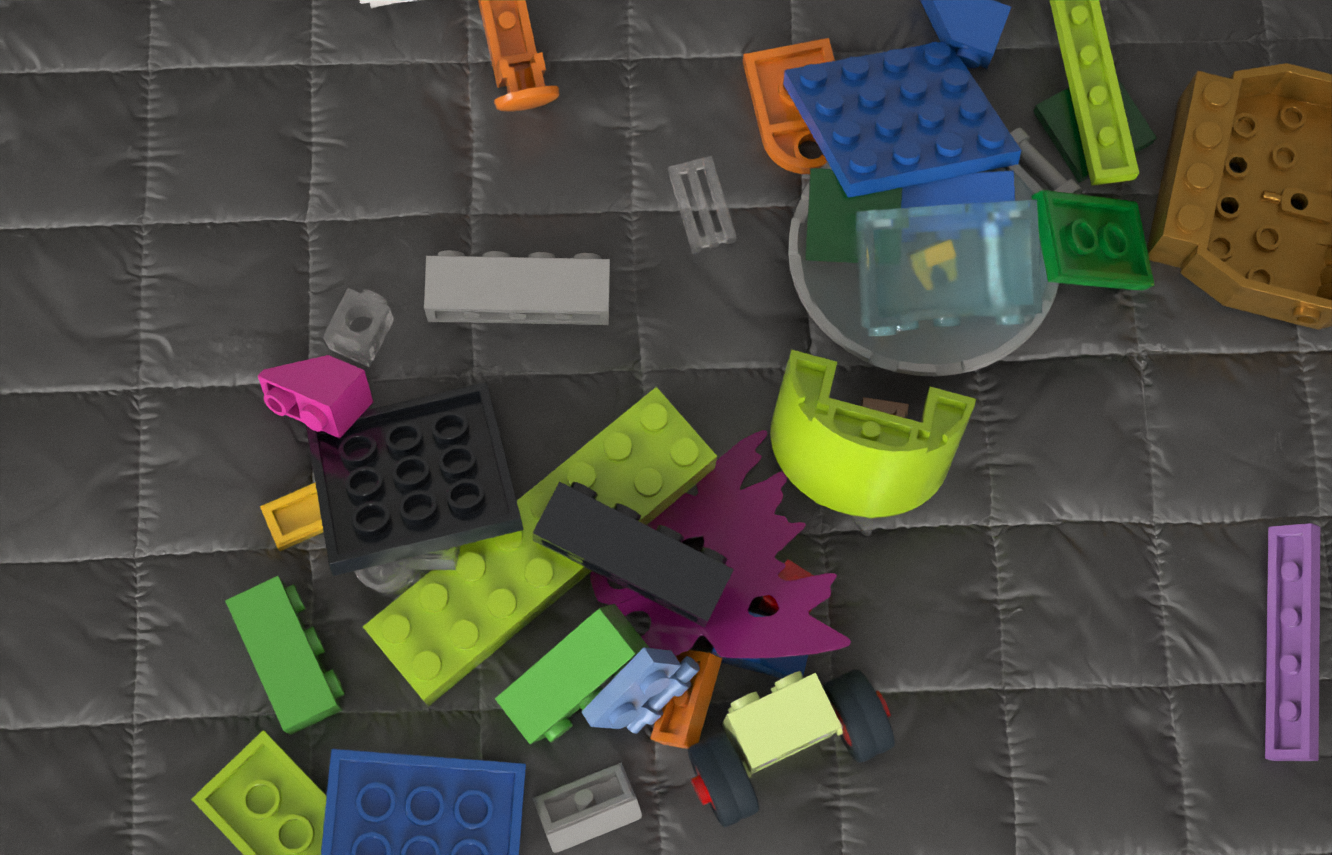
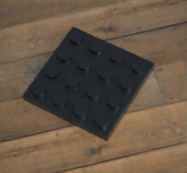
[306,382,524,576]

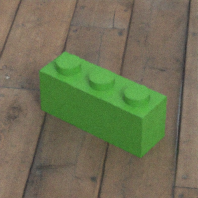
[225,576,345,735]
[495,604,649,744]

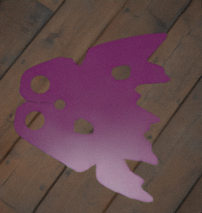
[590,430,851,658]

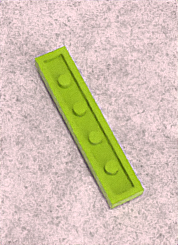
[1049,0,1139,186]

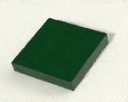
[1033,77,1157,183]
[805,168,902,265]

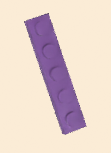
[1265,523,1320,761]

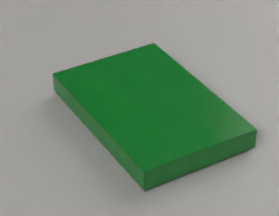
[1031,190,1154,291]

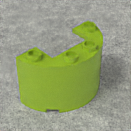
[770,349,976,518]

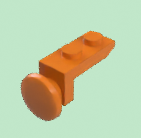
[478,0,560,112]

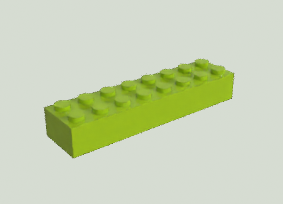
[363,387,717,707]

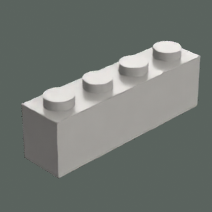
[424,250,610,325]

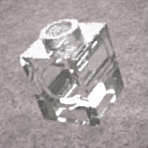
[323,288,394,367]

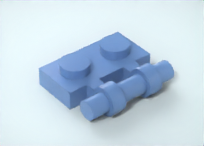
[582,647,700,734]

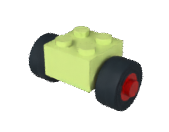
[687,669,895,827]

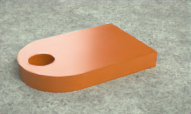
[743,38,835,174]

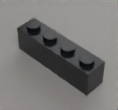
[533,482,734,628]

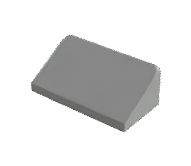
[532,762,642,853]

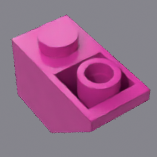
[258,355,374,438]

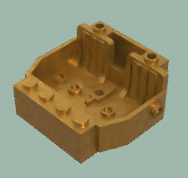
[1147,63,1332,330]

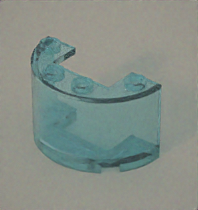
[855,200,1042,336]

